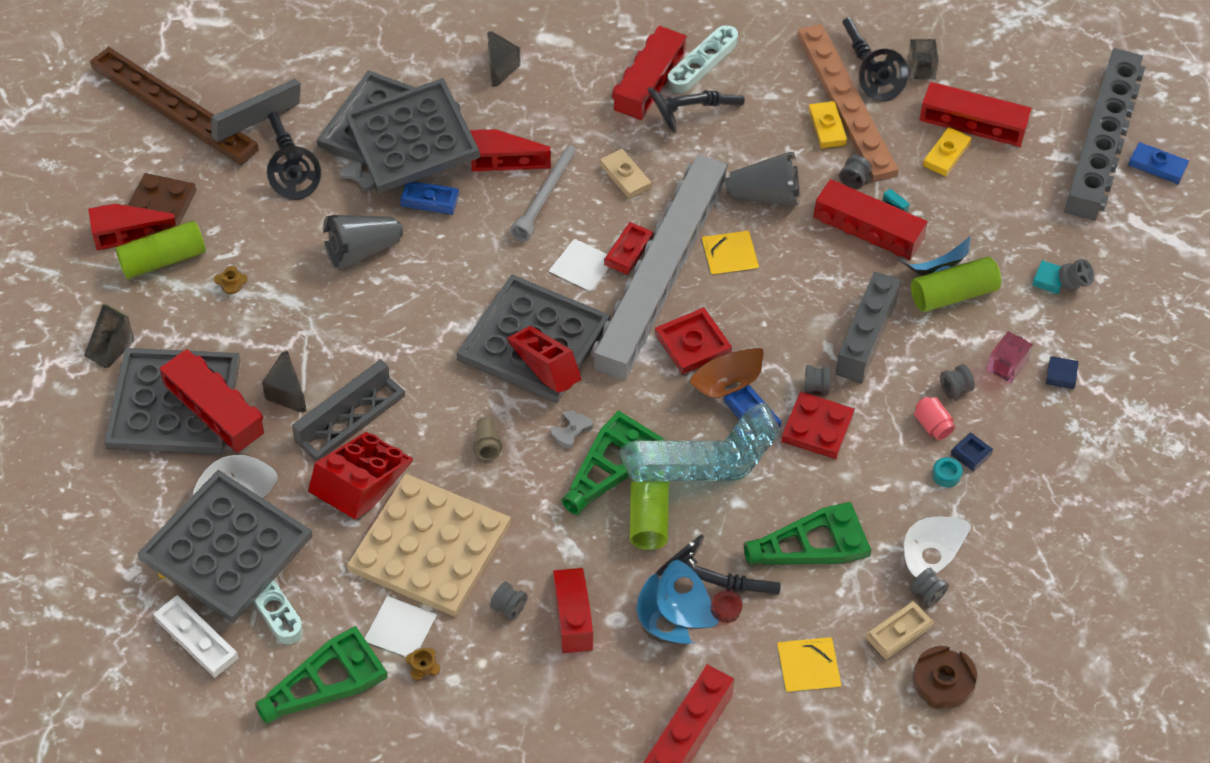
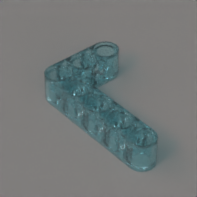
[619,403,780,482]

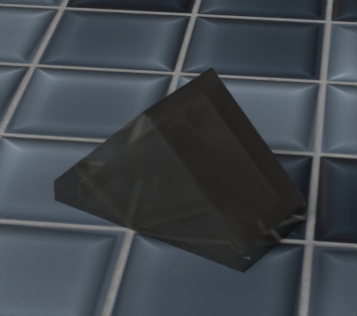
[487,31,521,87]
[84,304,135,368]
[262,351,307,413]

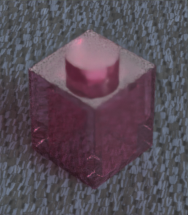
[987,331,1033,383]

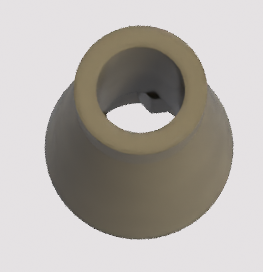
[473,417,502,461]

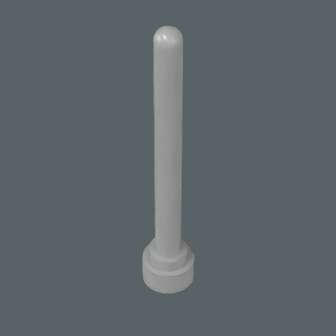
[510,145,575,241]

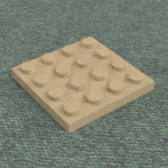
[347,473,511,618]

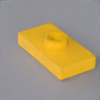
[808,101,847,149]
[923,127,972,177]

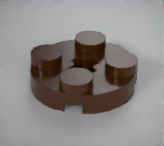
[913,646,977,709]

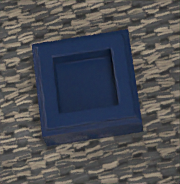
[1046,356,1079,389]
[951,432,993,472]

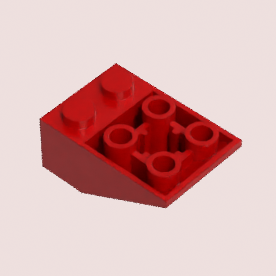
[308,432,413,520]

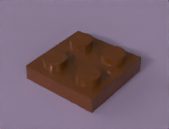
[128,173,196,226]

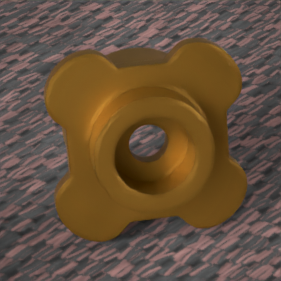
[214,265,248,294]
[406,648,441,681]

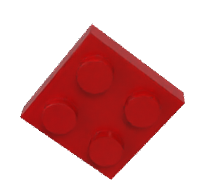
[655,307,732,375]
[781,391,855,460]

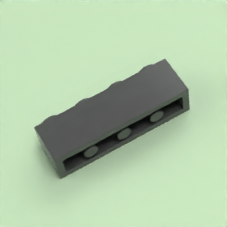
[835,271,901,383]

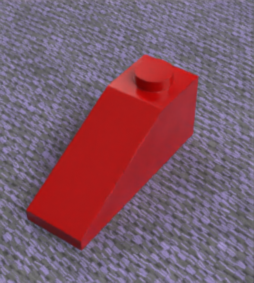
[470,129,551,172]
[88,204,177,251]
[507,325,582,393]
[553,568,593,654]

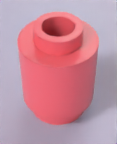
[914,397,956,441]

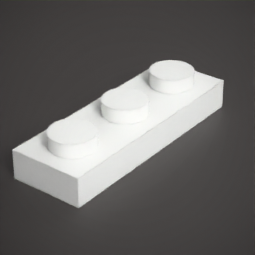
[153,595,239,678]

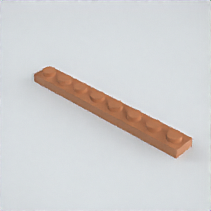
[797,24,899,182]

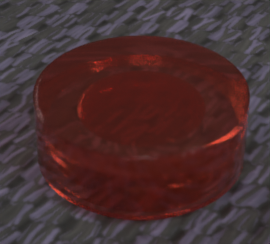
[710,591,743,623]

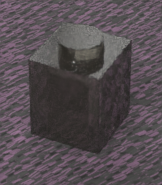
[907,39,939,80]

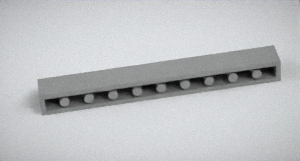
[591,154,728,381]

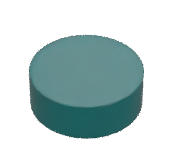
[932,457,963,488]

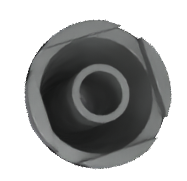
[725,152,800,206]
[323,215,403,270]

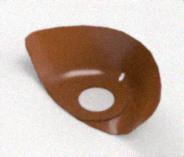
[690,348,764,398]

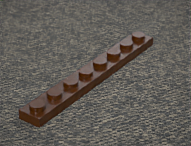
[90,46,259,166]

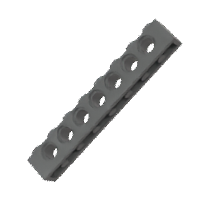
[1064,48,1145,221]

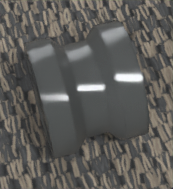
[839,155,872,189]
[1059,259,1094,291]
[940,364,975,399]
[805,365,830,395]
[910,568,949,607]
[490,582,528,620]

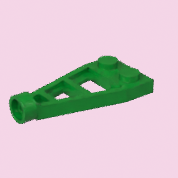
[561,410,665,515]
[743,501,872,566]
[255,626,388,725]

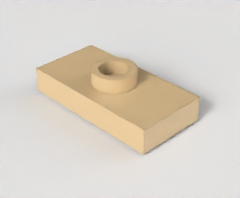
[600,149,652,199]
[866,601,934,660]

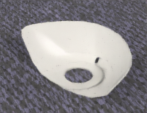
[193,455,278,498]
[904,516,971,577]

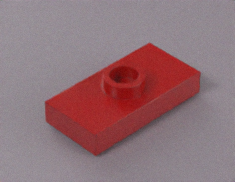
[604,222,654,275]

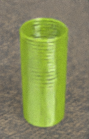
[115,220,206,280]
[911,256,1002,313]
[629,455,669,550]

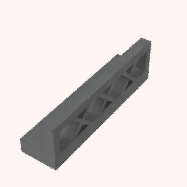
[292,359,405,462]

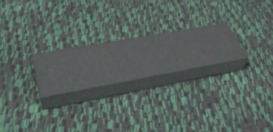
[211,78,301,142]

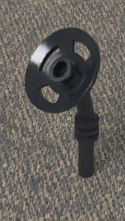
[842,17,908,101]
[647,87,745,134]
[267,112,321,199]
[655,534,781,594]

